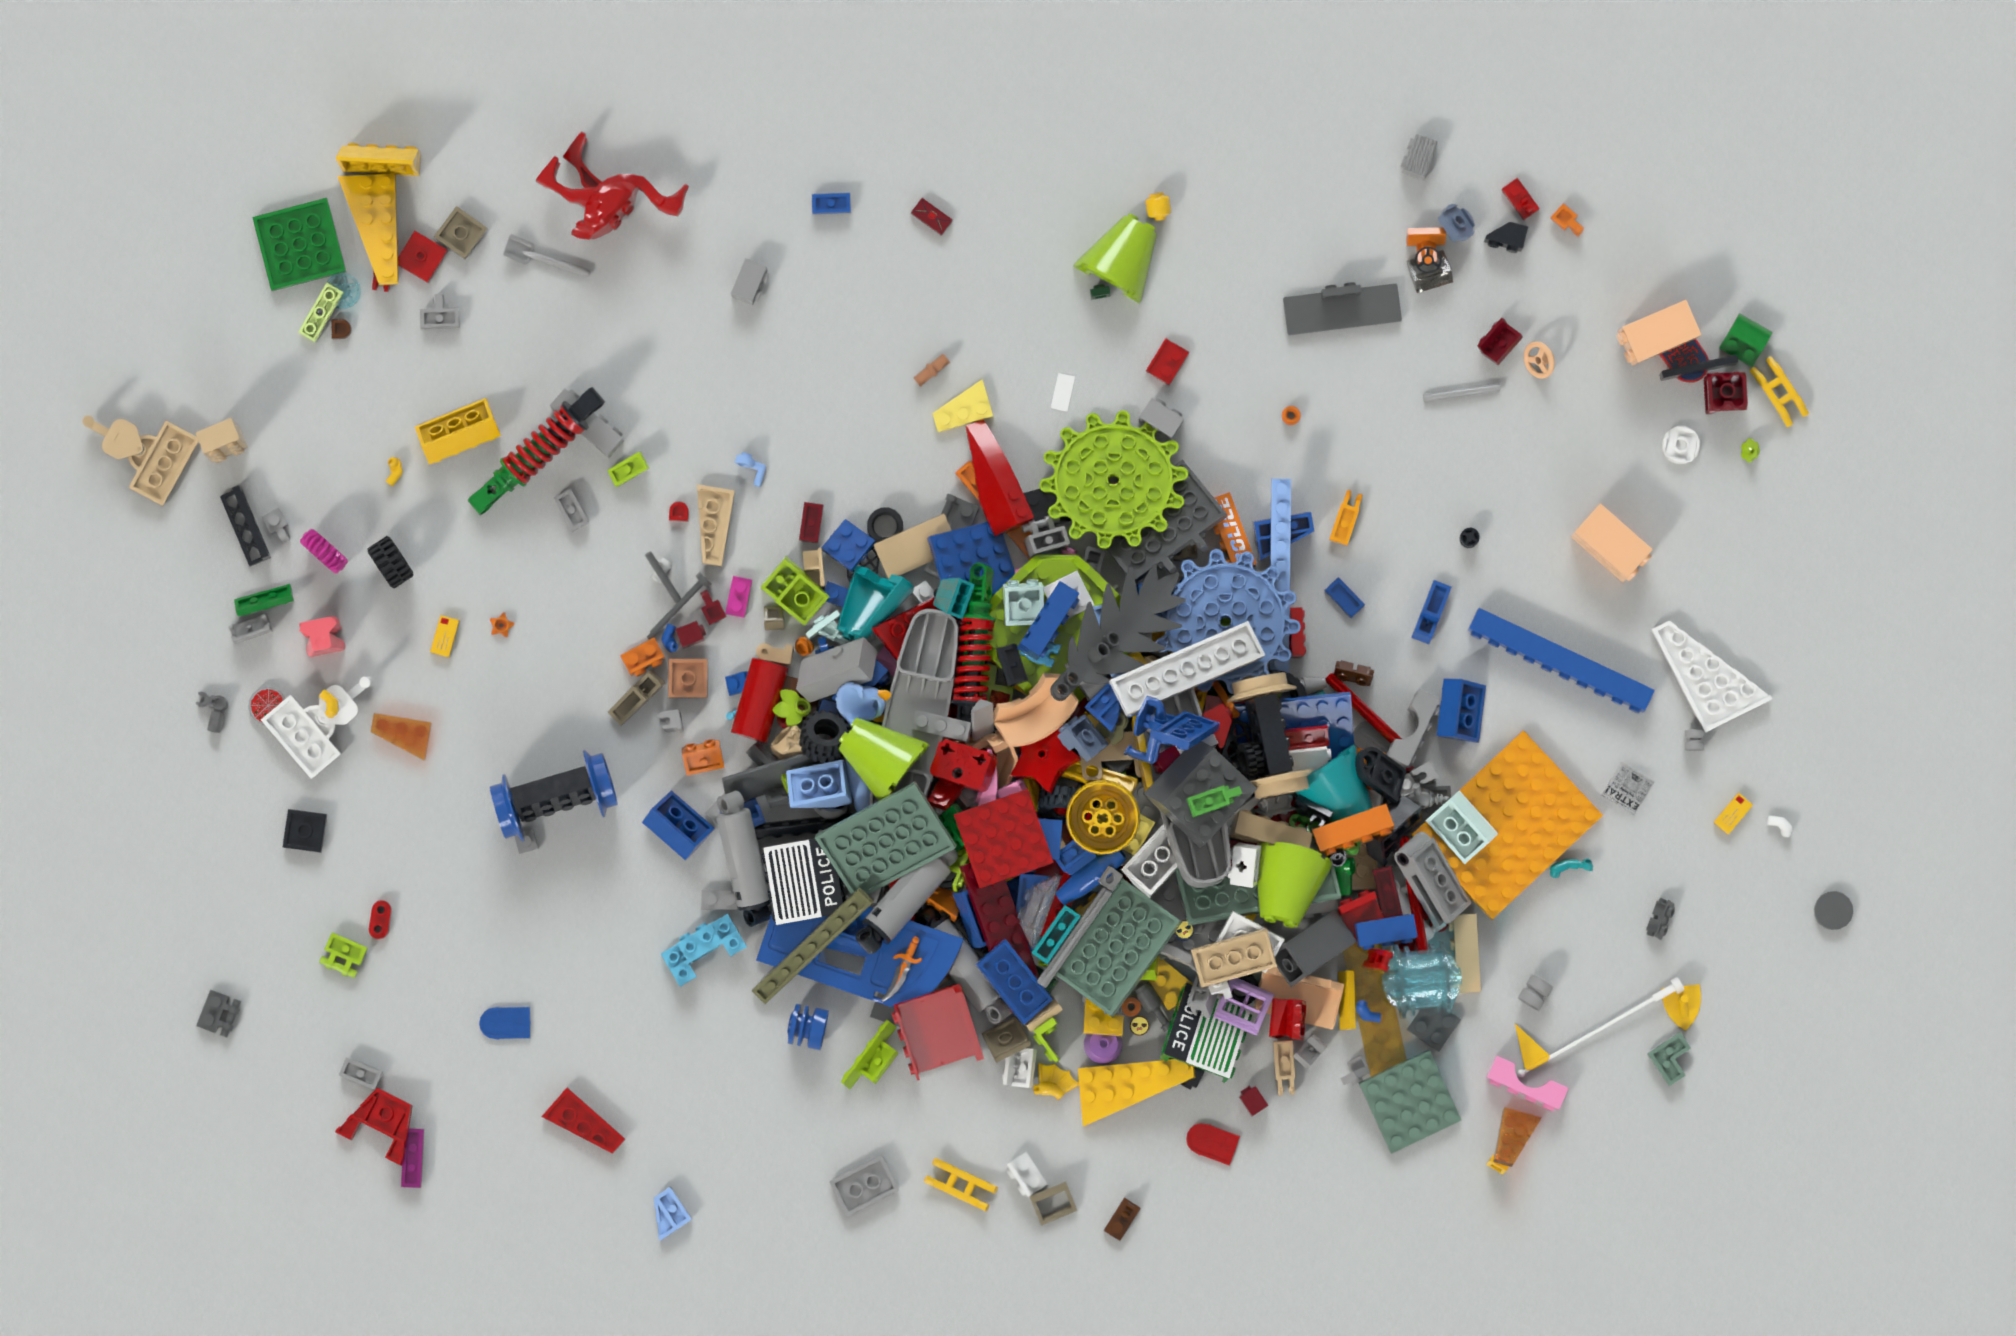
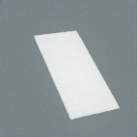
[1051,373,1075,412]

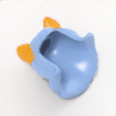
[835,682,891,726]

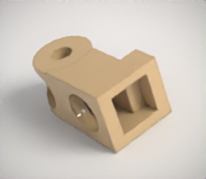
[756,643,794,666]

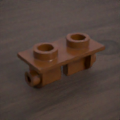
[1333,660,1374,687]

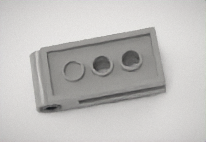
[1394,832,1472,927]

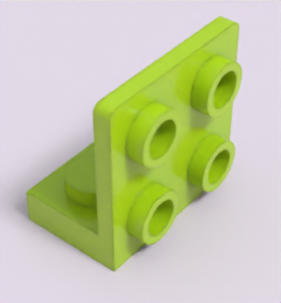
[1033,1017,1061,1063]

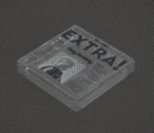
[1601,762,1654,815]

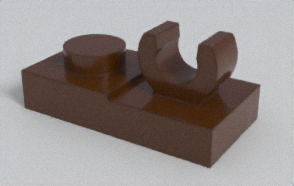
[1103,1197,1141,1241]

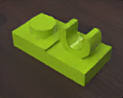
[607,452,650,487]

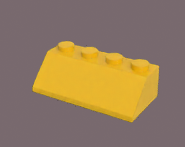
[415,398,501,465]

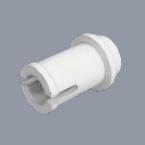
[650,558,672,583]

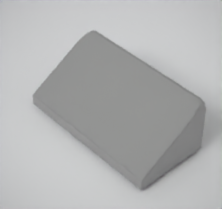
[971,699,994,741]

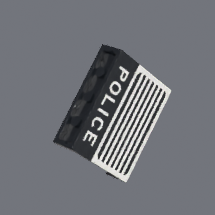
[762,839,846,925]

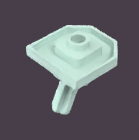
[806,610,854,645]

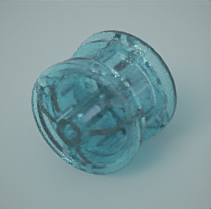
[1382,940,1462,1019]

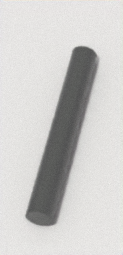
[645,551,681,603]

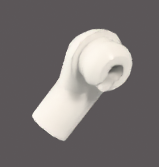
[1767,815,1793,837]

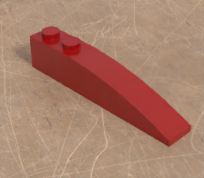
[965,419,1034,537]

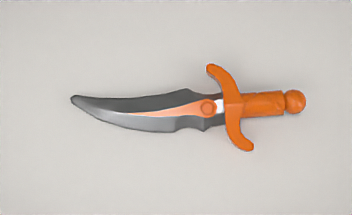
[882,937,923,1001]

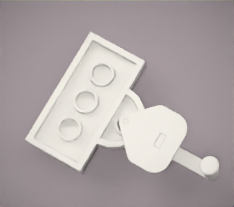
[261,676,373,779]

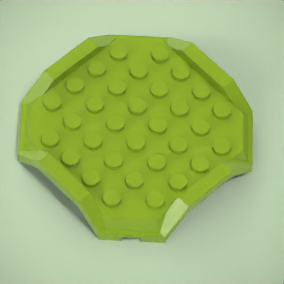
[986,555,1129,704]

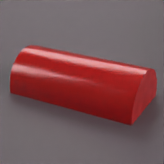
[731,658,788,744]

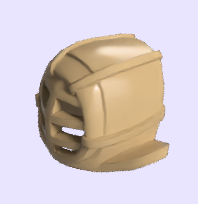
[771,725,803,760]

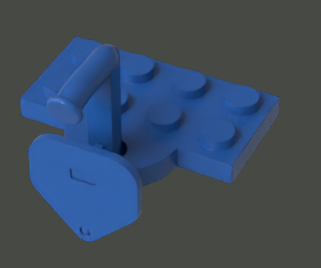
[1124,696,1220,764]

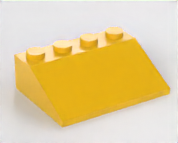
[336,143,421,176]

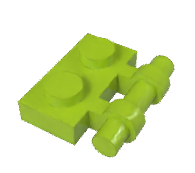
[319,932,368,978]

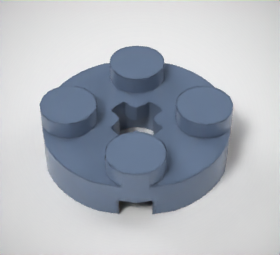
[1438,204,1475,242]

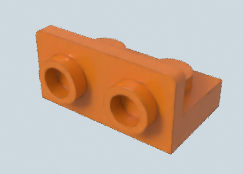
[620,637,666,677]
[681,739,725,776]

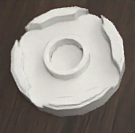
[1662,426,1700,464]

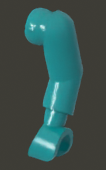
[1550,858,1593,878]

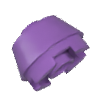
[1084,1034,1123,1064]

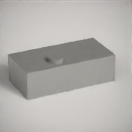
[796,637,877,702]

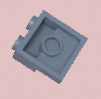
[1057,714,1109,762]

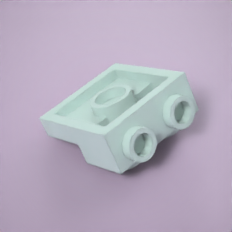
[1003,579,1044,626]

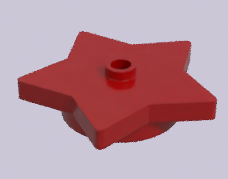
[1011,724,1081,793]

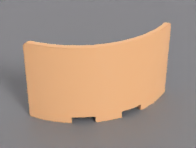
[993,673,1078,747]
[1254,967,1345,1029]

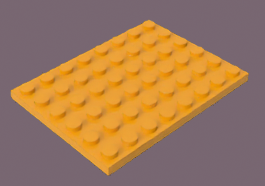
[1412,730,1603,920]

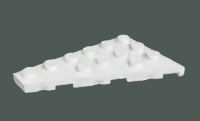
[1652,621,1772,733]

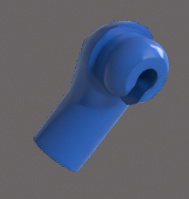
[661,624,678,652]
[1356,1000,1381,1023]

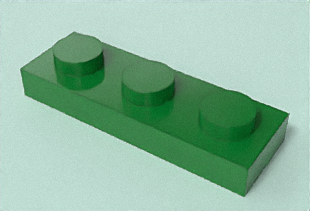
[234,584,294,617]

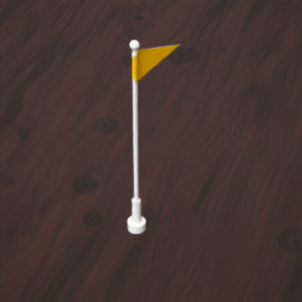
[1515,977,1685,1077]

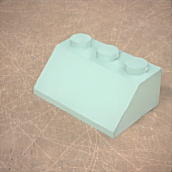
[1425,790,1498,864]

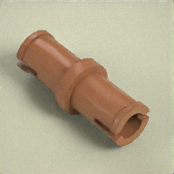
[913,353,950,387]

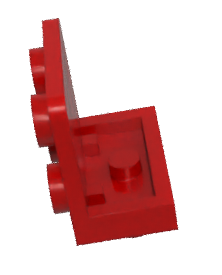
[1337,890,1384,939]

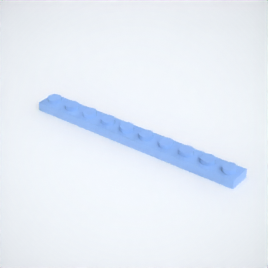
[1269,478,1291,672]

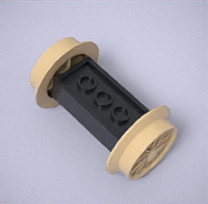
[1227,672,1314,799]

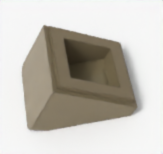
[764,606,784,630]

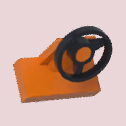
[1406,227,1446,274]

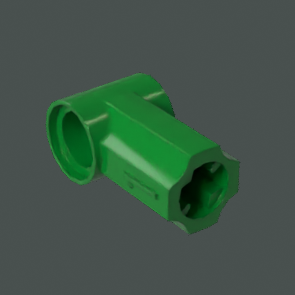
[1334,857,1356,895]

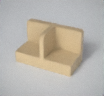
[803,548,825,589]

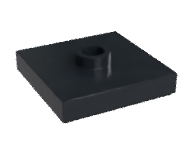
[282,809,327,853]

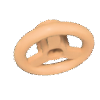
[1523,341,1555,379]

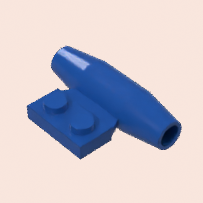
[1055,840,1127,905]

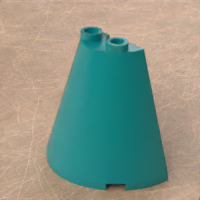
[837,566,914,641]
[1294,744,1373,823]

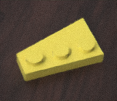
[932,379,993,433]

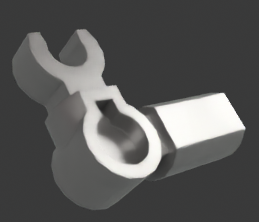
[196,692,229,733]

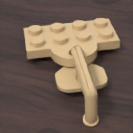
[82,415,199,506]

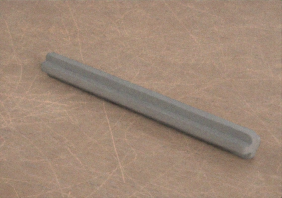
[1037,887,1112,988]

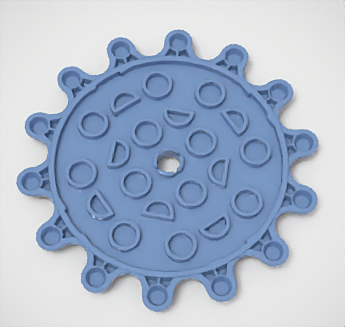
[1154,549,1301,694]

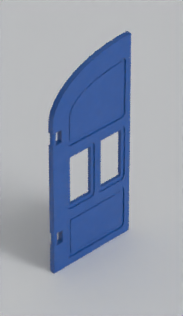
[756,899,964,1007]

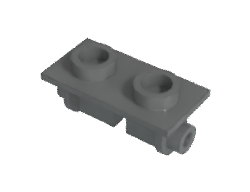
[1646,898,1675,940]

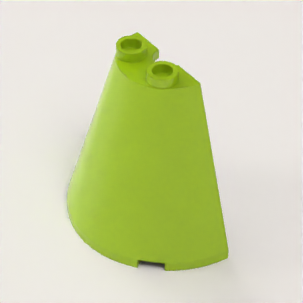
[1073,213,1157,304]
[839,717,930,801]
[1257,842,1332,928]

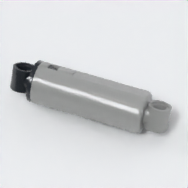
[716,791,771,927]
[855,849,958,954]
[914,905,1011,1024]

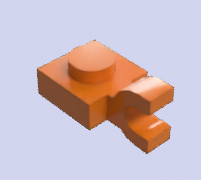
[1550,203,1584,237]

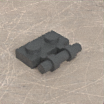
[196,990,241,1038]

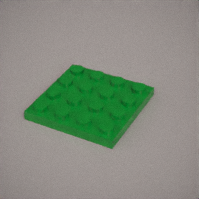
[252,198,346,291]

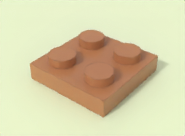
[668,659,708,698]

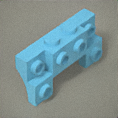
[661,914,747,987]

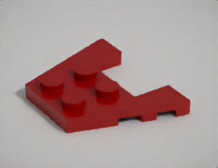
[335,1088,413,1166]

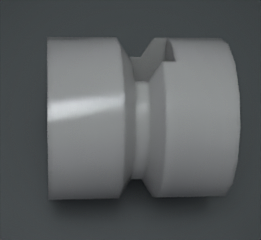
[1518,975,1553,1011]

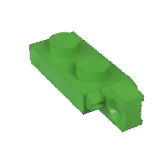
[1186,785,1242,818]

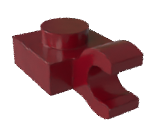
[700,590,727,626]

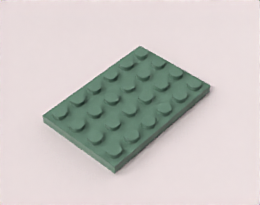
[815,781,956,895]
[1055,878,1182,1017]

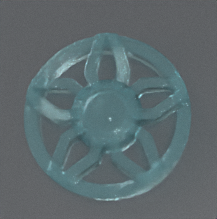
[326,273,361,309]

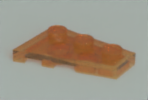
[370,713,432,761]
[1493,1107,1542,1167]

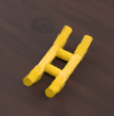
[1750,357,1809,427]
[924,1158,998,1212]

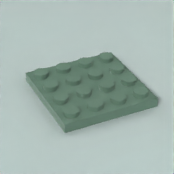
[1359,1049,1461,1154]

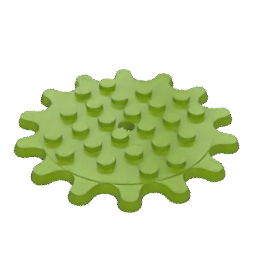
[1039,410,1188,549]

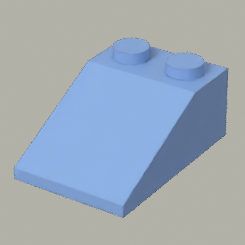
[786,760,852,808]

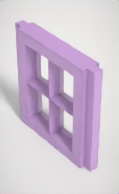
[1213,978,1274,1035]

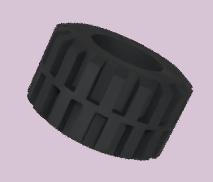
[367,536,414,589]
[799,710,850,763]

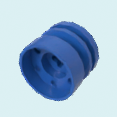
[787,1004,829,1050]

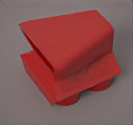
[1269,998,1306,1040]

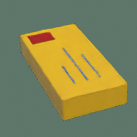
[430,615,460,658]
[1713,792,1753,835]

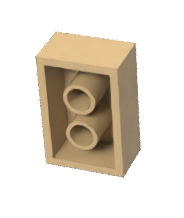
[195,418,248,463]

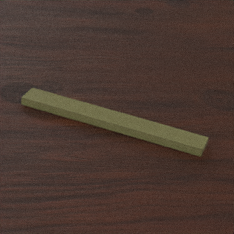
[752,887,874,1004]

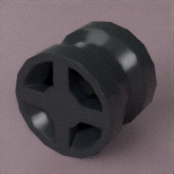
[1459,527,1480,548]

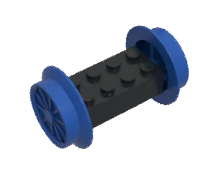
[490,750,618,842]

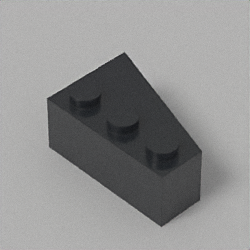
[1365,795,1422,867]

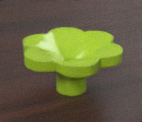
[1741,438,1760,463]

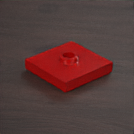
[398,230,448,283]

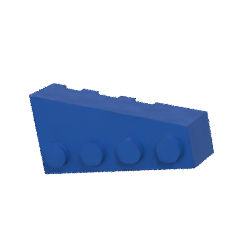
[1017,581,1080,661]

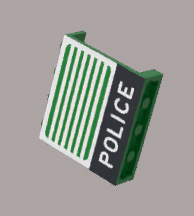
[1159,983,1252,1083]

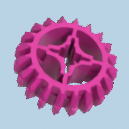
[300,529,348,574]

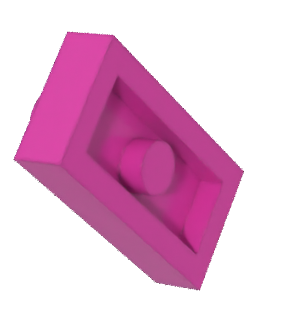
[725,576,752,618]

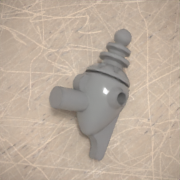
[1407,783,1450,809]

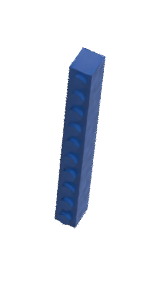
[1467,608,1655,714]

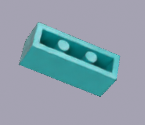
[1032,905,1082,964]

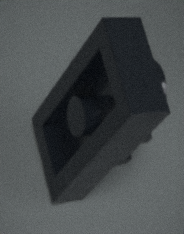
[1294,794,1333,827]

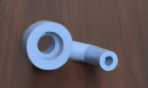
[734,452,766,487]

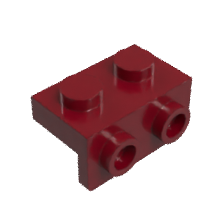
[1477,318,1523,365]

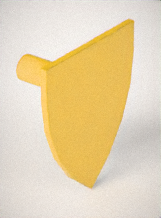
[1661,984,1701,1031]

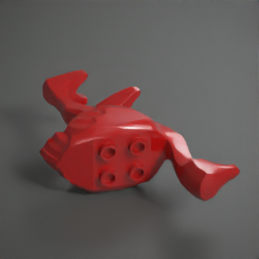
[536,131,689,240]

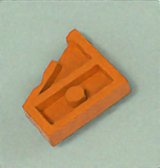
[926,887,959,922]

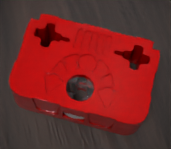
[930,739,997,792]

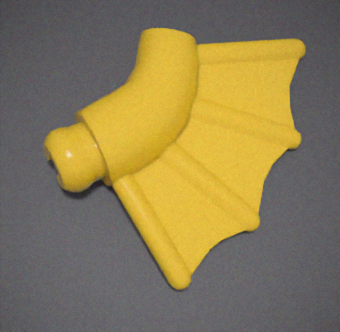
[1033,1063,1079,1100]

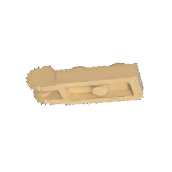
[1273,1040,1295,1096]

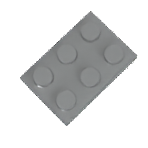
[830,1155,899,1217]

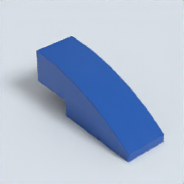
[1411,580,1452,645]

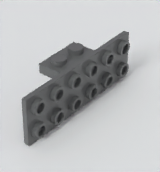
[1283,282,1402,335]
[722,753,836,808]

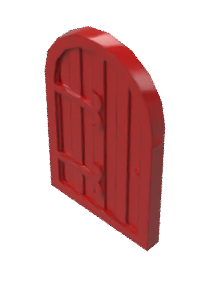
[1186,1123,1240,1166]

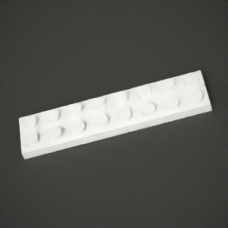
[1109,621,1265,716]

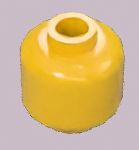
[1145,192,1172,221]

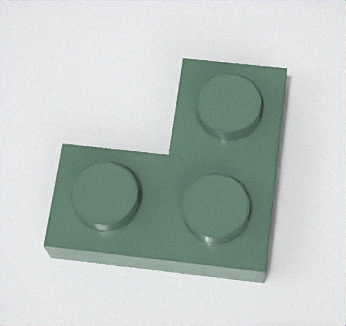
[1647,1032,1691,1086]

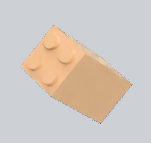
[1616,300,1701,366]
[1571,503,1653,583]

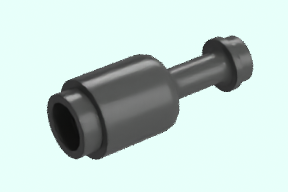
[1135,982,1171,1032]

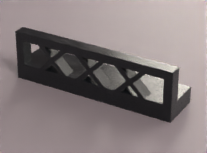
[220,485,271,567]

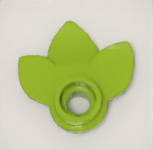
[773,690,811,726]

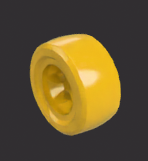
[1066,780,1141,855]

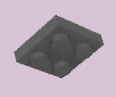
[1407,998,1461,1052]

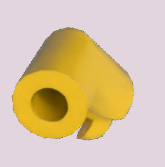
[385,457,403,487]
[319,689,339,718]

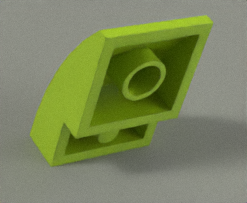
[760,556,829,626]

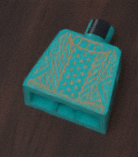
[933,578,975,619]

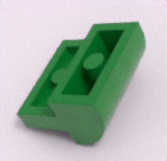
[1719,313,1773,367]

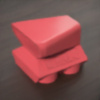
[299,616,345,657]

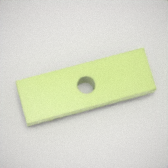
[298,282,344,342]

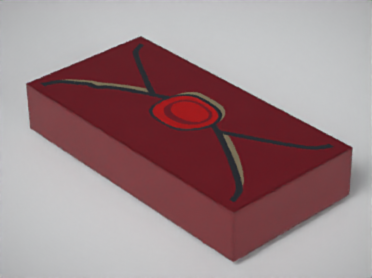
[911,198,953,236]

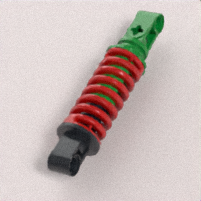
[467,387,605,515]
[951,563,996,737]

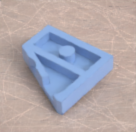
[654,1187,692,1241]

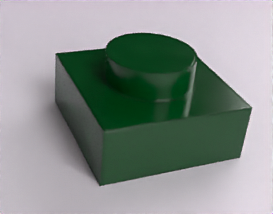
[1090,284,1110,300]

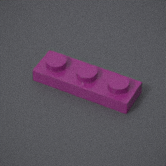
[401,1128,424,1188]

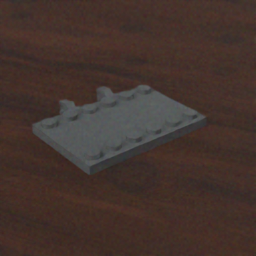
[1093,459,1228,583]

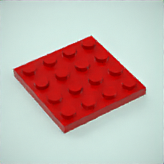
[954,789,1054,889]

